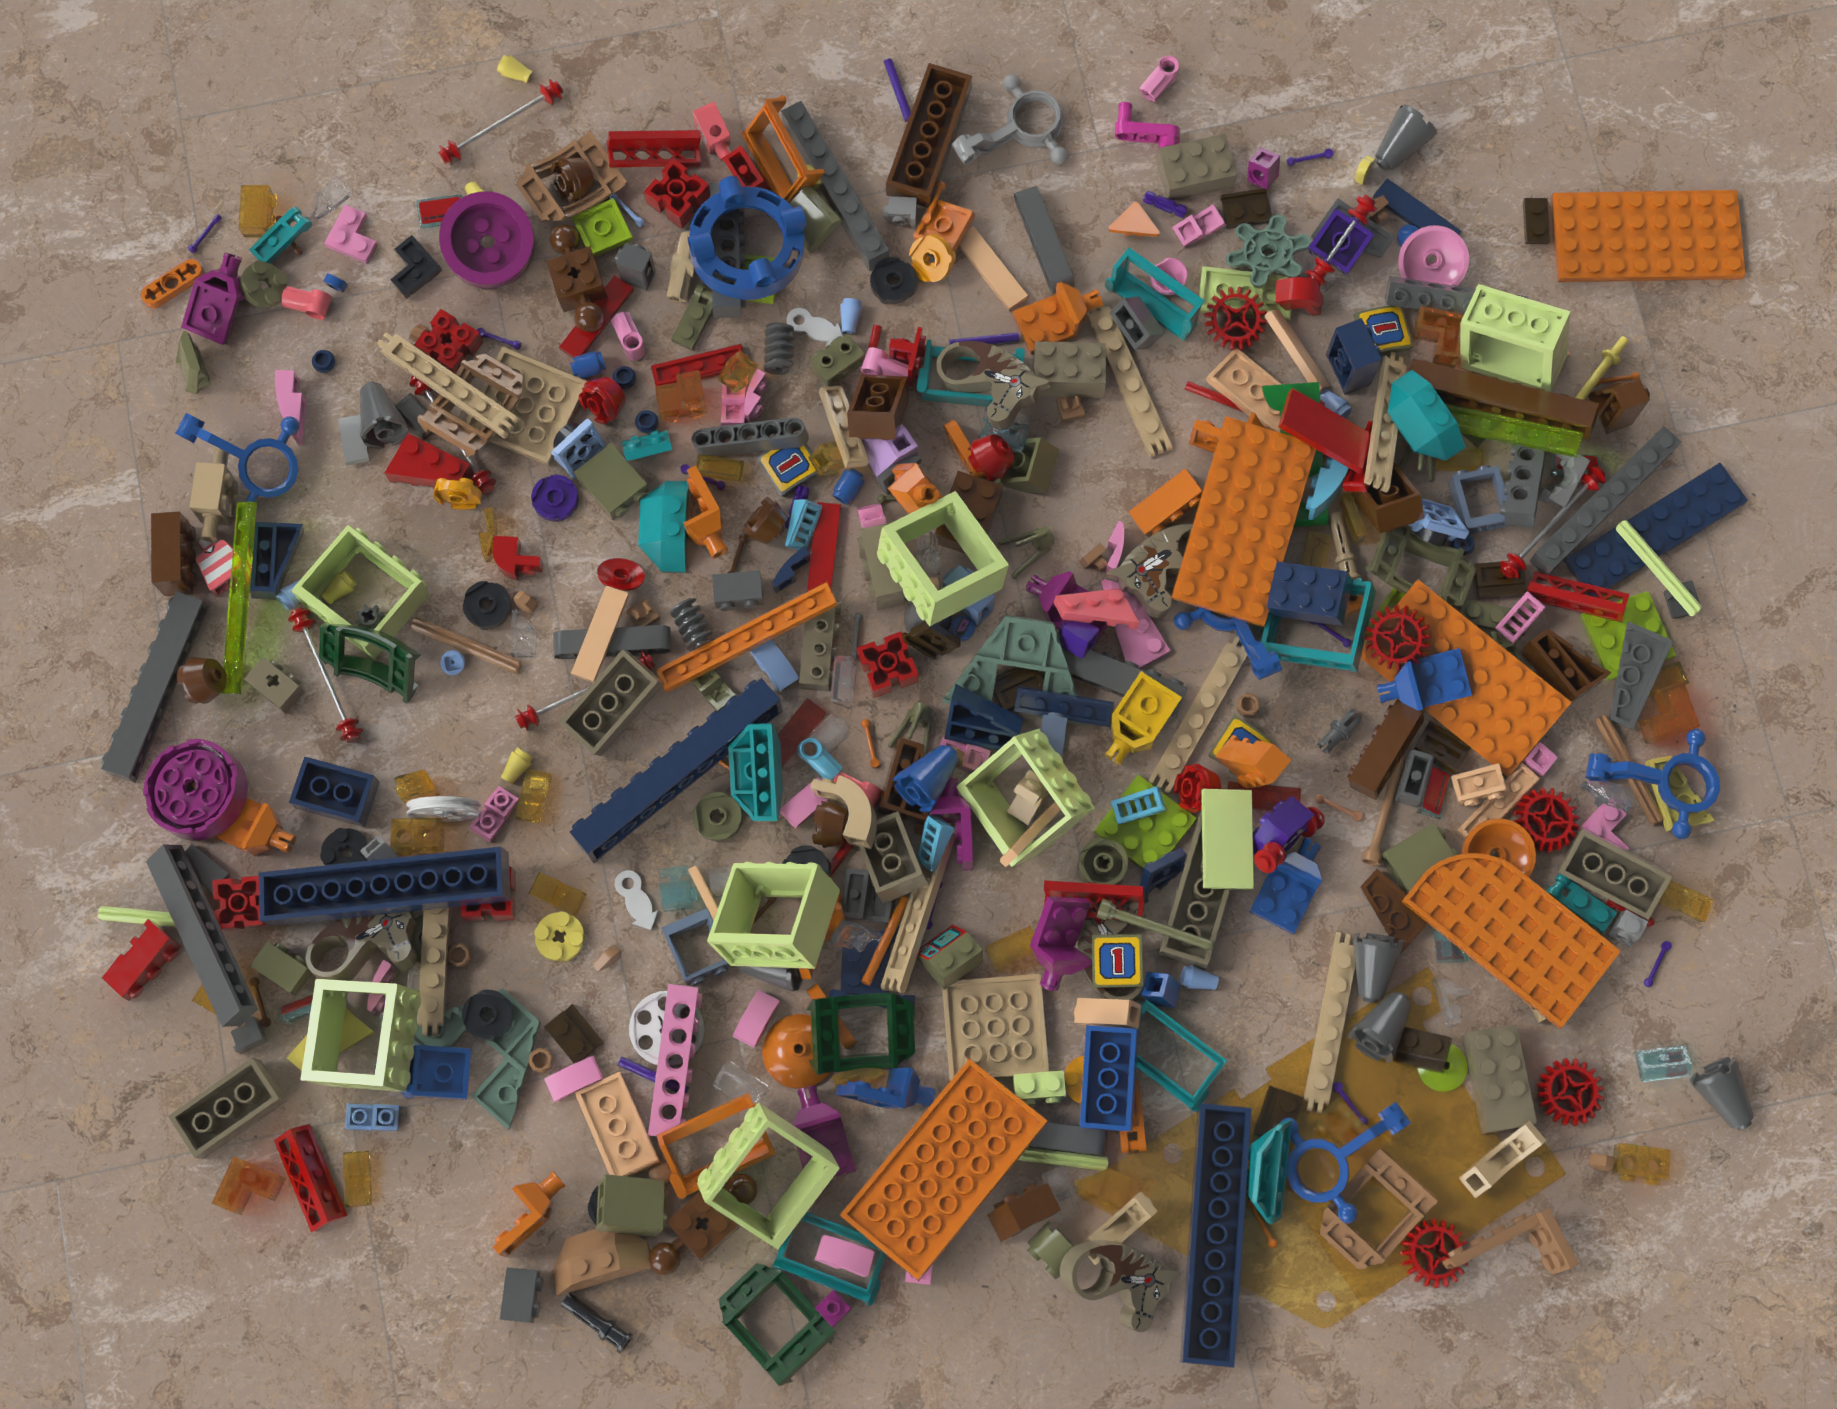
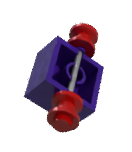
[1306,195,1377,286]
[1253,796,1325,873]

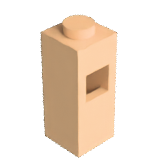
[1074,998,1141,1029]

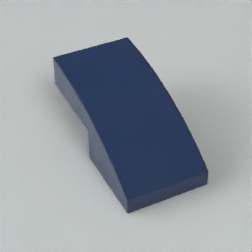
[772,546,810,594]

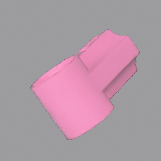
[1139,56,1179,102]
[611,312,645,361]
[861,347,909,377]

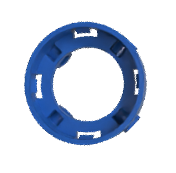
[688,176,806,300]

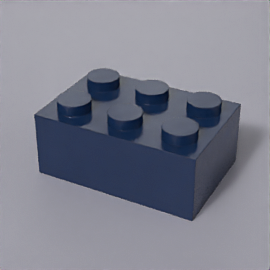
[1326,318,1382,395]
[1266,561,1353,626]
[289,756,380,828]

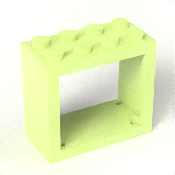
[1460,284,1570,392]
[877,491,1009,626]
[291,525,430,660]
[956,729,1095,867]
[707,862,840,969]
[301,979,421,1092]
[697,1102,840,1250]

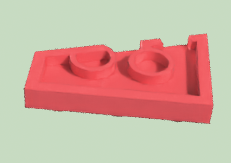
[1053,588,1139,629]

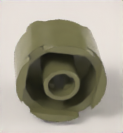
[1077,838,1128,885]
[1027,1221,1075,1279]

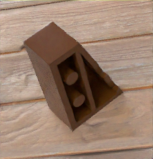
[1521,628,1611,705]
[877,737,928,825]

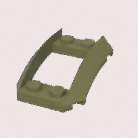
[1366,526,1476,608]

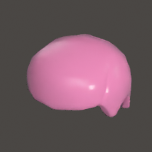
[1150,257,1188,295]

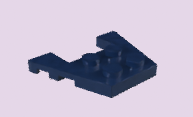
[841,926,915,1014]

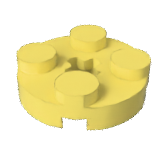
[534,912,585,962]

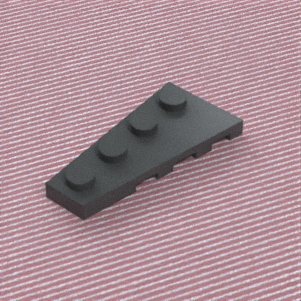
[1609,622,1673,730]

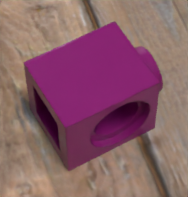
[1247,147,1280,189]
[815,1290,852,1327]

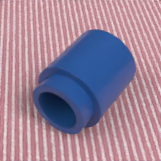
[570,351,606,379]
[832,468,865,505]

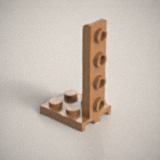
[1442,1208,1579,1275]

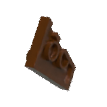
[1360,869,1428,954]

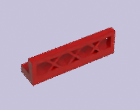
[606,130,701,168]
[1527,571,1630,622]
[1043,880,1145,920]
[274,1124,348,1233]

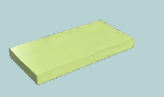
[1199,266,1292,323]
[1202,789,1254,890]

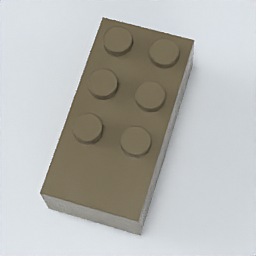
[559,650,665,756]
[1558,826,1673,920]
[1462,1024,1537,1135]
[168,1057,287,1159]

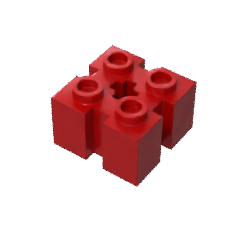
[644,158,710,229]
[414,308,483,374]
[856,631,919,698]
[461,866,516,922]
[212,875,268,931]

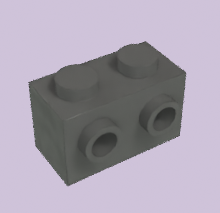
[615,243,656,291]
[1110,296,1165,350]
[712,570,764,611]
[500,1267,544,1323]

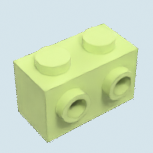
[1013,1070,1066,1106]

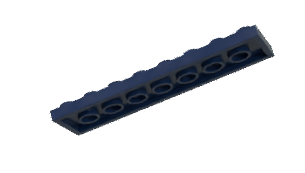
[1564,463,1748,597]

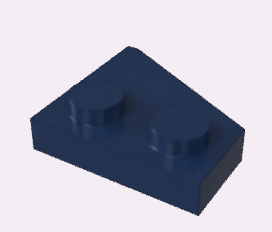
[1140,848,1187,904]

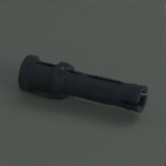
[560,1293,633,1354]

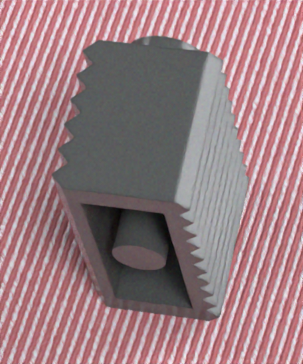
[1394,750,1434,807]

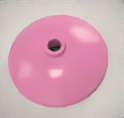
[1398,225,1469,286]

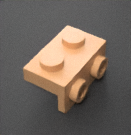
[1451,763,1507,807]

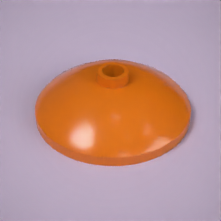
[1462,819,1536,877]
[762,1014,831,1089]

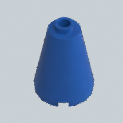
[894,745,959,812]

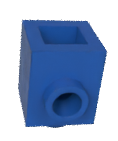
[1141,972,1181,1008]

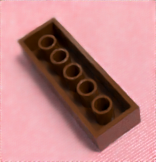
[886,63,972,208]

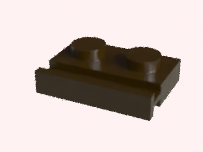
[1220,188,1272,229]
[1474,561,1527,599]
[902,621,961,660]
[994,667,1044,711]
[1413,721,1471,775]
[544,1004,604,1064]
[1393,1027,1452,1074]
[1253,1085,1304,1136]

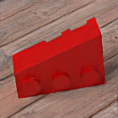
[384,433,474,489]
[102,919,182,1001]

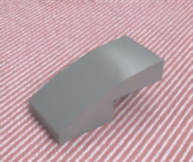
[339,414,370,465]

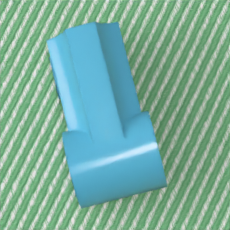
[797,738,843,780]

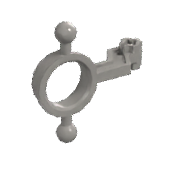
[952,74,1068,165]

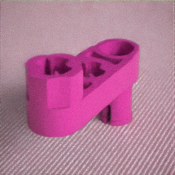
[1114,102,1180,148]

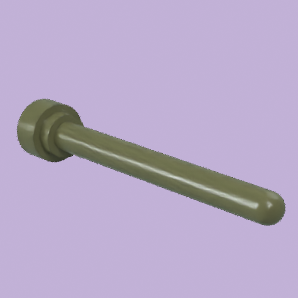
[1097,899,1214,950]

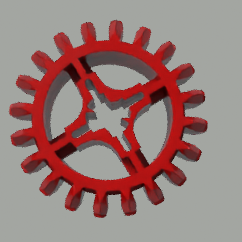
[1204,287,1268,350]
[1364,604,1431,670]
[1512,787,1580,854]
[1536,1058,1605,1126]
[1400,1218,1469,1288]

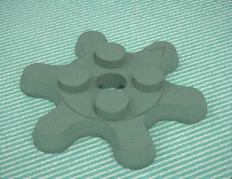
[1226,215,1311,288]

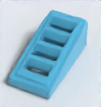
[785,499,822,550]
[1111,786,1167,825]
[918,815,954,872]

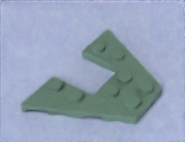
[943,615,1086,726]
[413,988,541,1130]

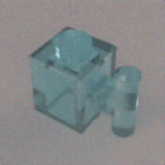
[659,866,697,912]

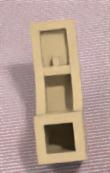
[1007,768,1048,825]
[810,775,877,849]
[1459,1120,1546,1198]
[1082,1191,1157,1265]

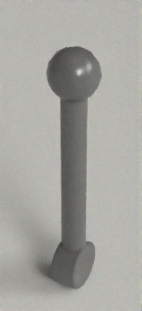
[851,613,863,662]

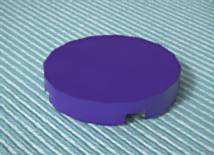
[531,474,579,522]

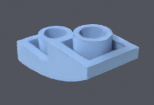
[750,640,799,691]
[345,1103,399,1131]

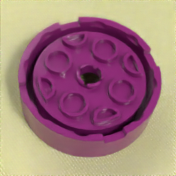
[439,191,535,289]
[143,739,248,841]

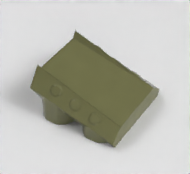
[789,186,841,254]
[175,331,211,394]

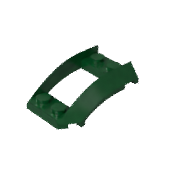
[319,623,421,704]
[806,993,915,1075]
[719,1263,836,1386]

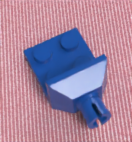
[1377,648,1472,711]
[1249,838,1322,935]
[374,1045,471,1100]
[836,1067,935,1109]

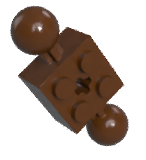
[546,225,608,332]
[649,1174,758,1276]

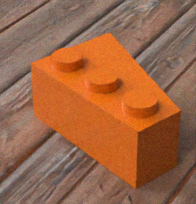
[1128,469,1203,537]
[1215,735,1291,789]

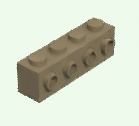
[799,590,842,691]

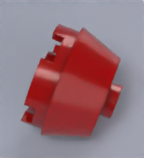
[579,377,626,424]
[968,434,1014,482]
[1174,764,1221,812]

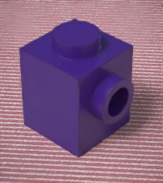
[1058,621,1100,659]

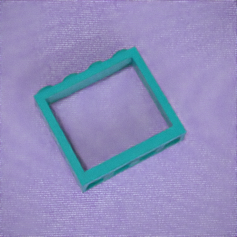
[1261,578,1376,672]

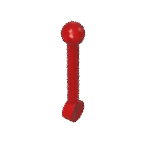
[1605,899,1655,927]

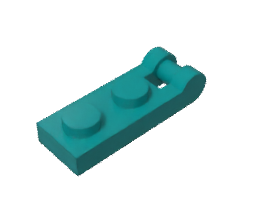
[249,206,312,264]
[1546,873,1617,934]

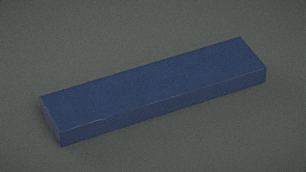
[1373,178,1462,236]
[1014,686,1114,727]

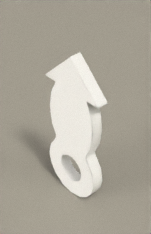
[786,308,843,347]
[614,870,658,931]

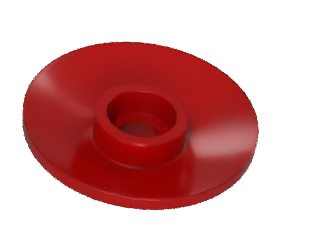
[597,558,645,591]

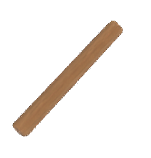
[411,617,522,674]
[1595,715,1663,825]

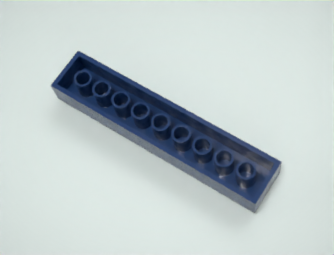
[569,678,783,863]
[259,846,511,926]
[1180,1103,1251,1368]

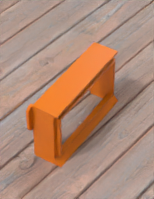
[741,95,825,203]
[656,1093,776,1198]

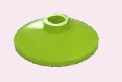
[1417,1044,1468,1092]

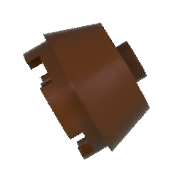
[551,158,594,203]
[742,497,788,544]
[177,657,227,704]
[812,800,849,848]

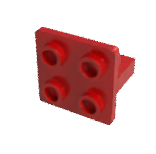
[889,327,926,386]

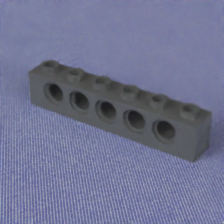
[710,183,746,318]
[1385,276,1529,316]
[1501,422,1550,528]

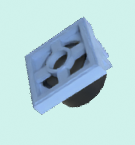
[551,418,607,479]
[1409,499,1469,546]

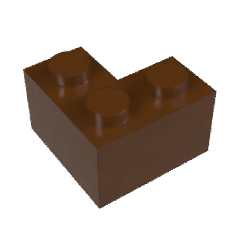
[987,1182,1061,1242]

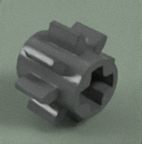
[355,604,386,629]

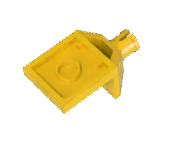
[1105,671,1182,766]

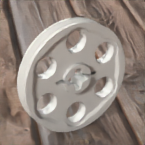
[406,796,481,822]
[629,991,704,1066]

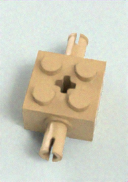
[189,447,239,542]

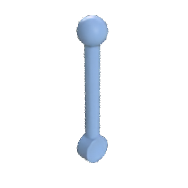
[609,192,644,227]

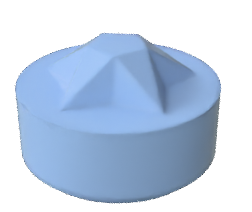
[440,650,465,675]

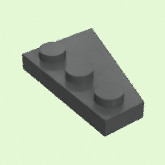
[1311,198,1395,257]

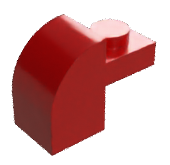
[1275,277,1324,316]
[493,536,543,580]

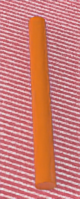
[861,896,909,986]

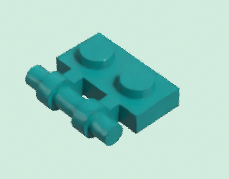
[622,430,672,461]

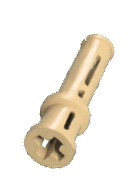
[1328,511,1361,580]

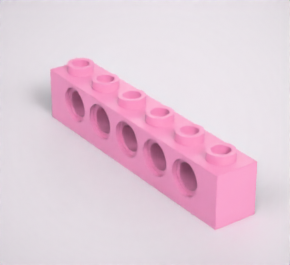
[648,984,703,1136]

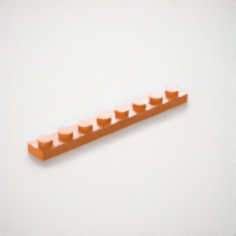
[656,582,838,693]

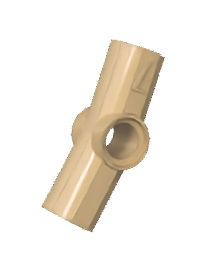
[666,231,696,303]

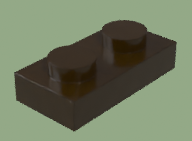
[1523,198,1550,244]

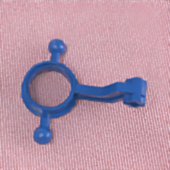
[175,413,300,519]
[1174,607,1282,680]
[1585,729,1720,839]
[1280,1102,1411,1224]

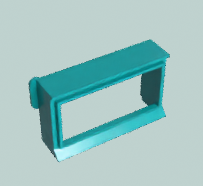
[1105,247,1205,341]
[917,339,1025,407]
[1137,1000,1227,1112]
[773,1212,886,1306]

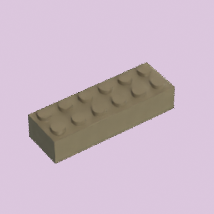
[1158,811,1230,970]

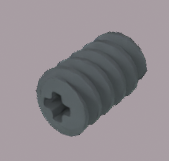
[764,322,794,375]
[670,598,716,652]

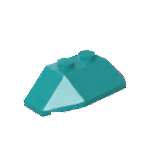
[1387,370,1466,461]
[638,481,690,573]
[728,724,783,821]
[1246,1119,1292,1224]

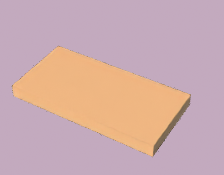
[1205,347,1281,432]
[574,1072,660,1177]

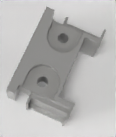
[1539,444,1590,507]

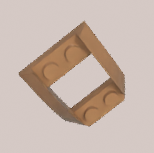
[516,129,628,222]
[417,354,523,457]
[1320,1148,1438,1269]

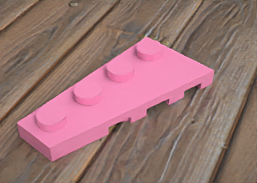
[1101,579,1170,669]

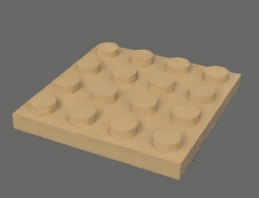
[465,347,587,466]
[942,974,1049,1082]

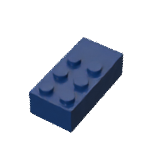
[1080,1025,1139,1131]

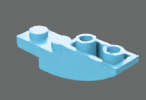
[1305,457,1349,520]

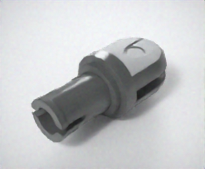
[1317,709,1362,754]

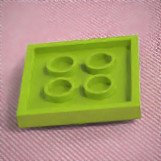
[1580,591,1676,682]
[1094,774,1197,870]

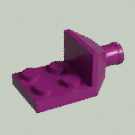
[181,253,246,345]
[1026,571,1108,648]
[931,778,973,871]
[1030,897,1092,991]
[792,1085,856,1178]

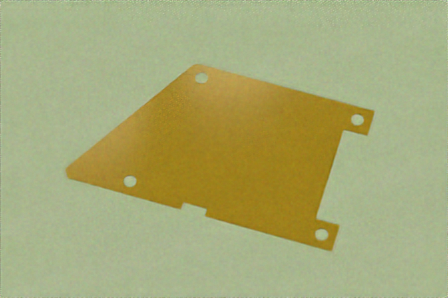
[1082,967,1566,1328]

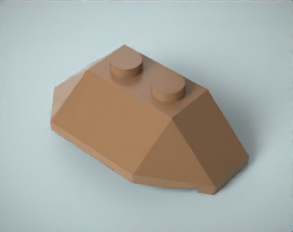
[551,1229,651,1296]

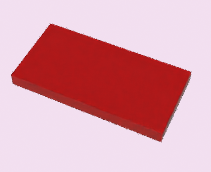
[1278,388,1371,473]

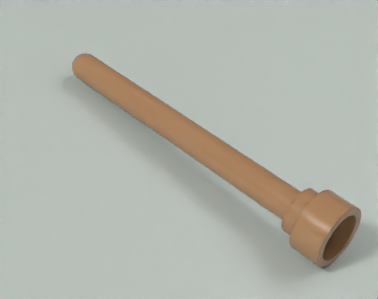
[1361,756,1405,866]

